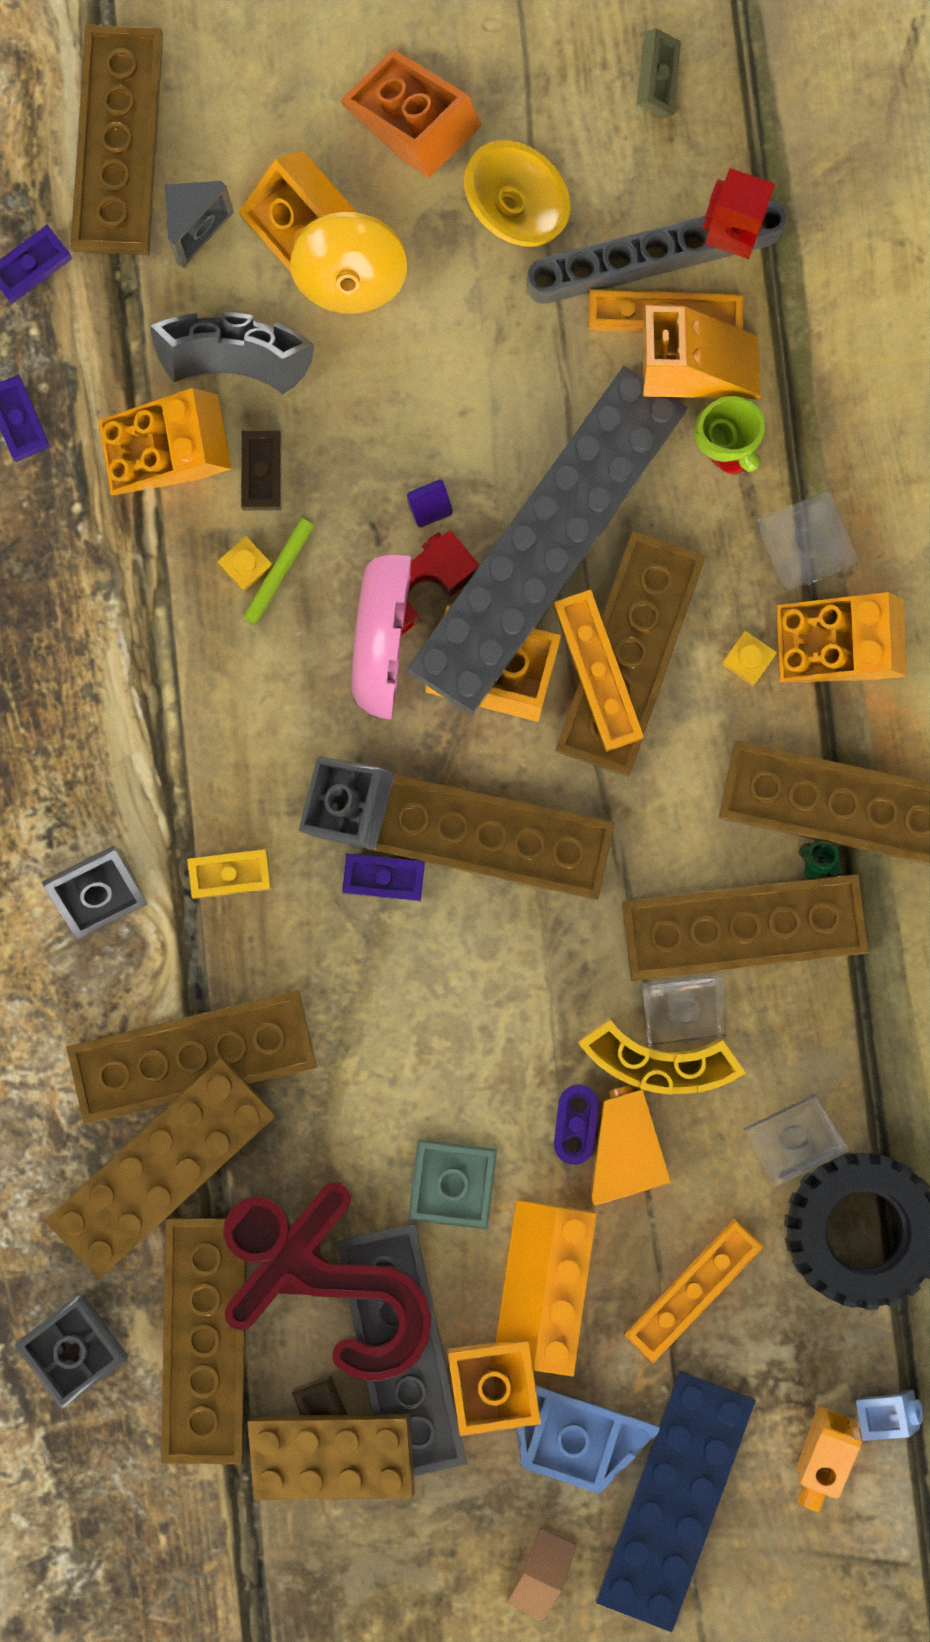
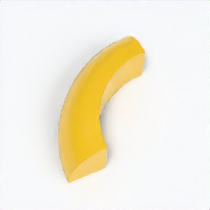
[578,1018,746,1095]

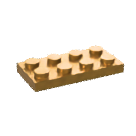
[248,1414,415,1500]

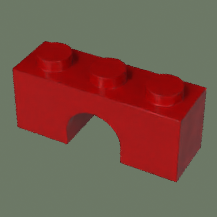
[702,168,775,260]
[395,530,480,637]

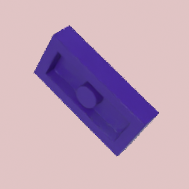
[0,225,73,304]
[0,374,51,463]
[342,853,425,902]

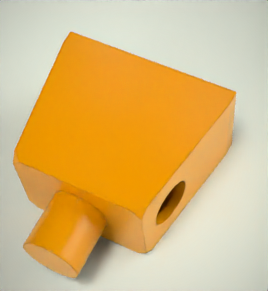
[796,1405,862,1511]

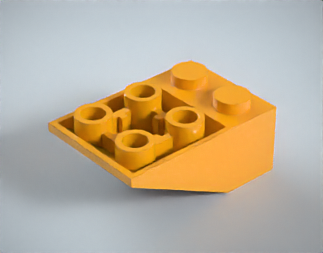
[642,305,761,399]
[98,387,232,495]
[777,592,907,683]

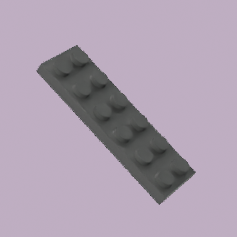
[337,1224,467,1476]

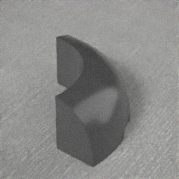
[150,312,314,395]

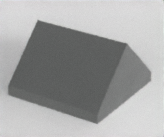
[165,181,234,268]
[42,846,148,940]

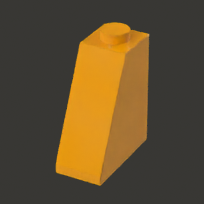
[590,1085,671,1206]

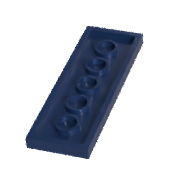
[595,1370,756,1633]

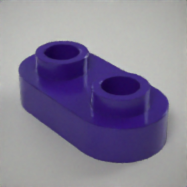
[554,1085,599,1165]

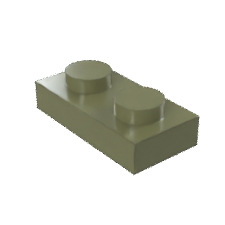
[636,28,681,118]

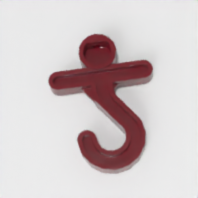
[223,1181,431,1381]

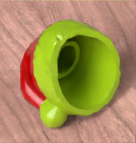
[693,396,765,475]

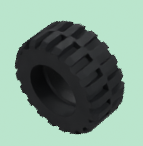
[784,1152,930,1310]

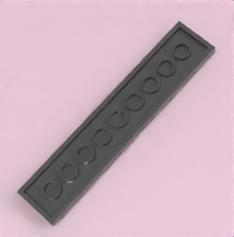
[406,366,688,716]

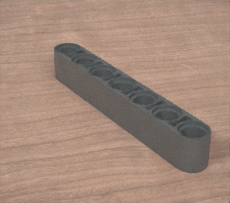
[527,200,787,304]

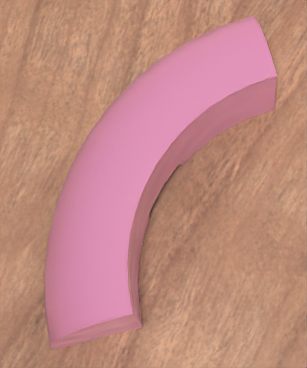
[351,555,412,720]

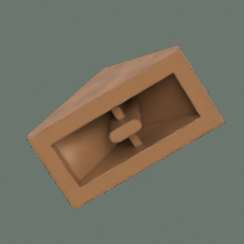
[506,1527,577,1621]

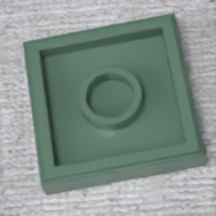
[408,1140,497,1230]

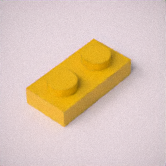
[187,849,271,899]

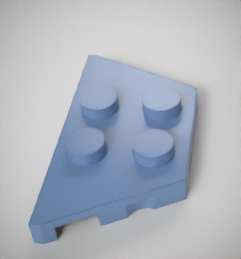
[517,1384,660,1494]

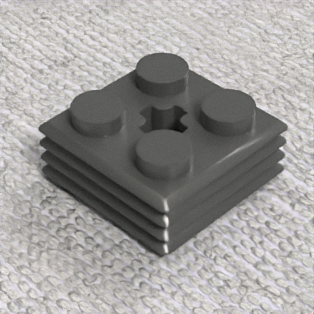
[299,756,394,849]
[15,1295,128,1408]

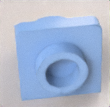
[856,1389,923,1441]

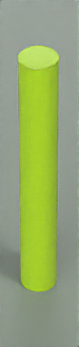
[242,518,314,626]

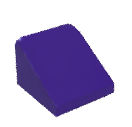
[406,479,453,528]

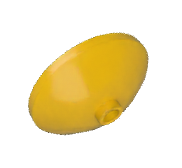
[464,140,571,247]
[290,212,407,314]

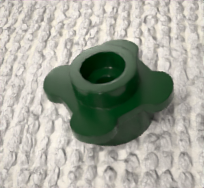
[799,840,842,880]

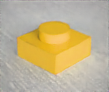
[217,536,273,593]
[721,631,777,687]

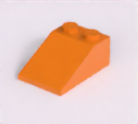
[340,49,482,178]

